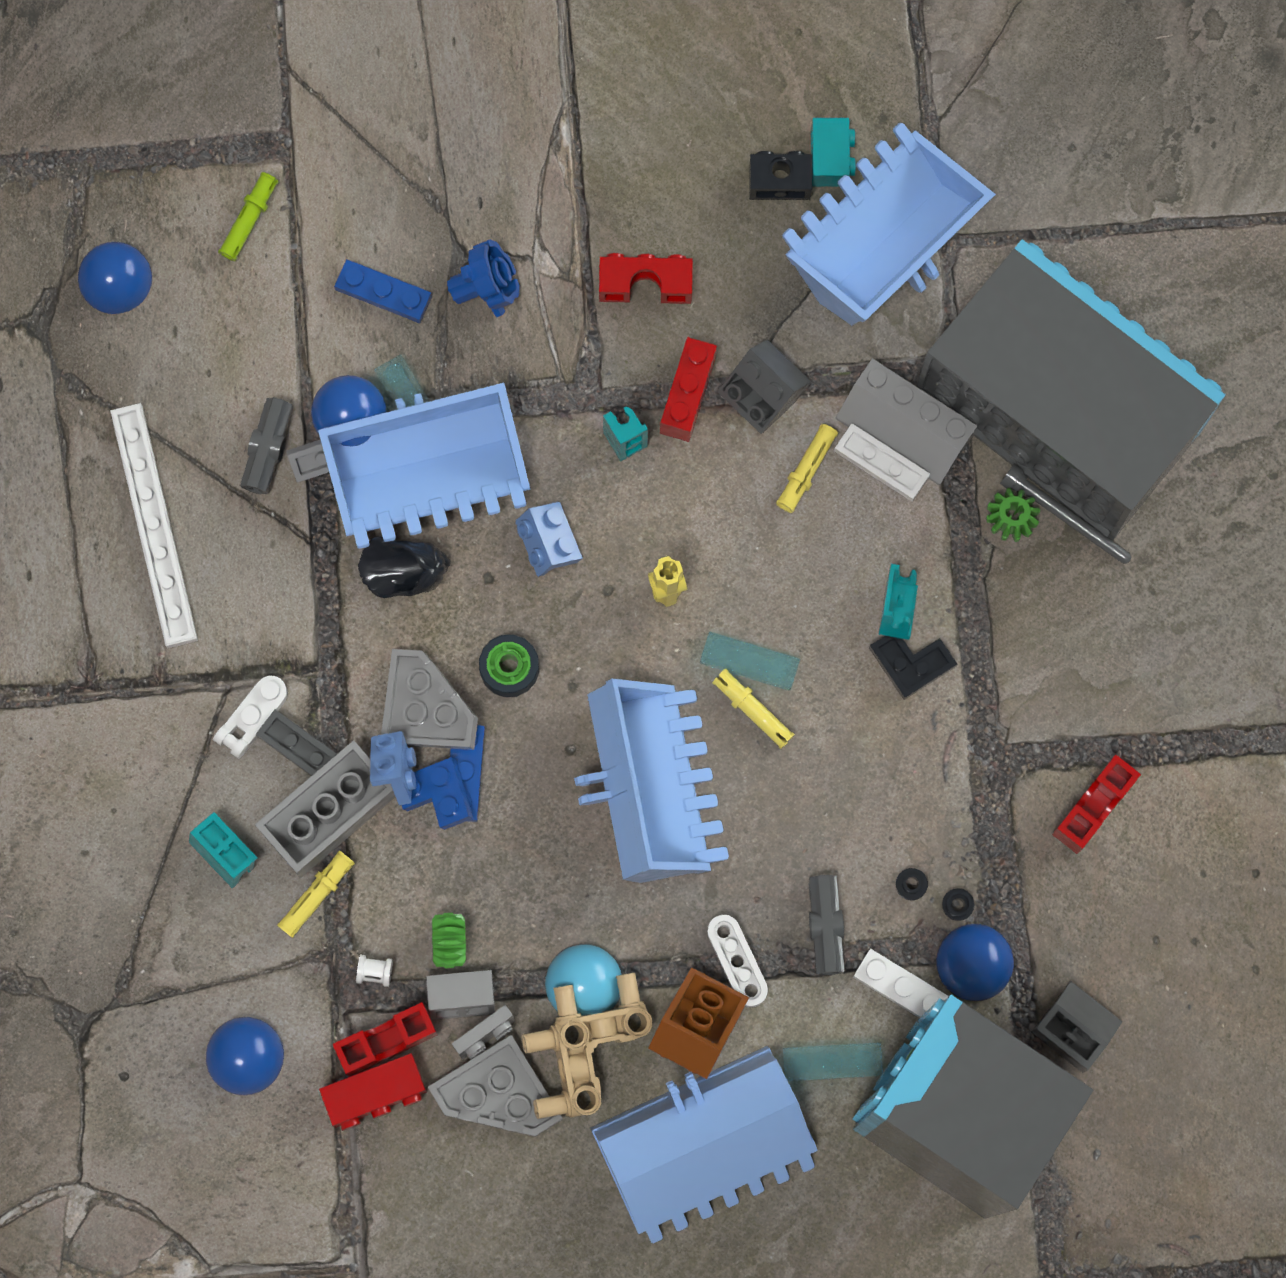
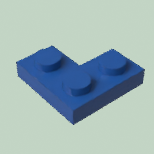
[402,757,473,830]

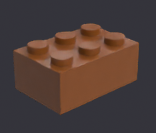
[648,967,749,1079]

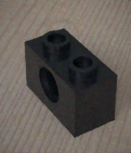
[749,151,812,200]

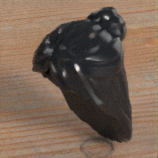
[358,537,451,598]

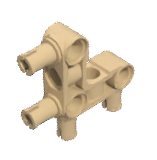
[522,973,652,1119]

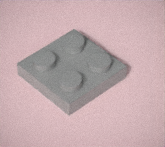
[451,1005,515,1060]

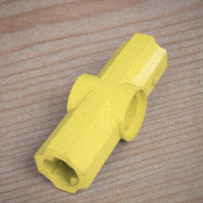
[648,556,687,607]

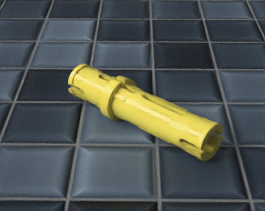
[776,424,838,513]
[712,669,795,749]
[277,850,355,938]

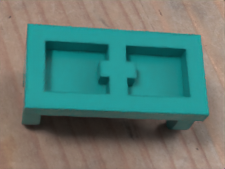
[603,407,648,462]
[878,564,918,640]
[189,812,258,888]

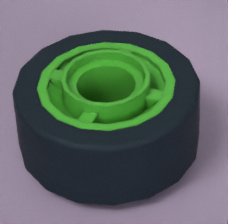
[479,634,539,697]

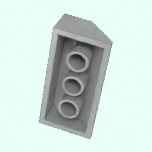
[835,358,977,486]
[255,740,395,878]

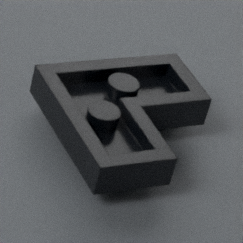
[869,636,958,700]

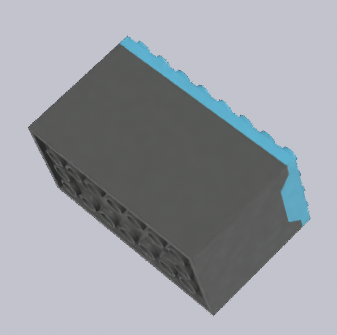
[916,239,1225,541]
[852,995,1094,1219]

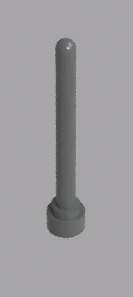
[1000,464,1131,564]

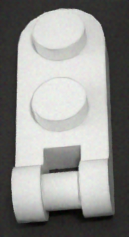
[213,676,288,759]

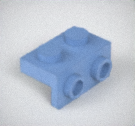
[516,502,582,577]
[370,731,416,805]

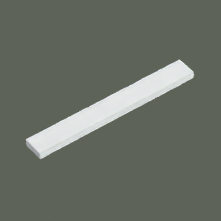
[110,403,198,649]

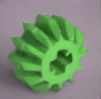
[986,488,1040,542]
[432,912,466,968]

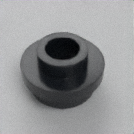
[895,868,928,901]
[942,888,975,921]

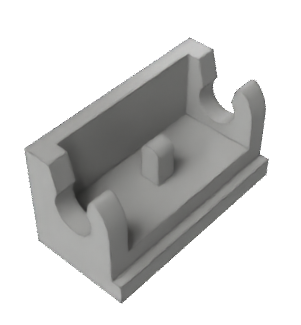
[426,970,495,1020]

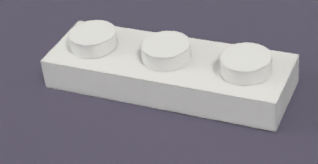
[834,423,930,502]
[853,949,949,1018]

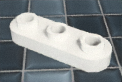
[707,915,768,1007]

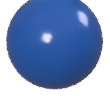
[78,242,152,314]
[311,375,386,447]
[936,924,1014,1001]
[206,1017,284,1095]

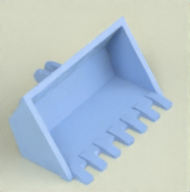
[782,123,996,326]
[318,383,530,549]
[574,678,729,883]
[590,1046,818,1243]

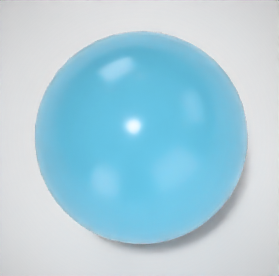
[545,944,622,1016]

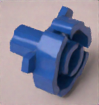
[447,239,520,318]

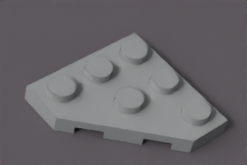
[381,649,478,750]
[428,1035,563,1137]

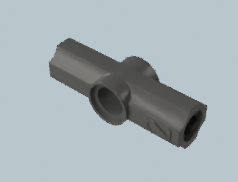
[240,397,293,495]
[809,875,845,975]

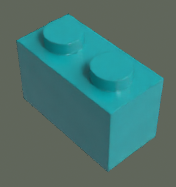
[811,118,856,187]

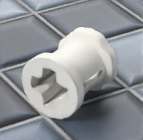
[356,954,393,987]

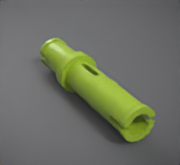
[218,172,279,261]

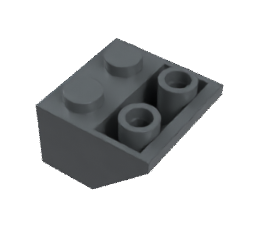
[717,339,811,434]
[1031,981,1122,1073]

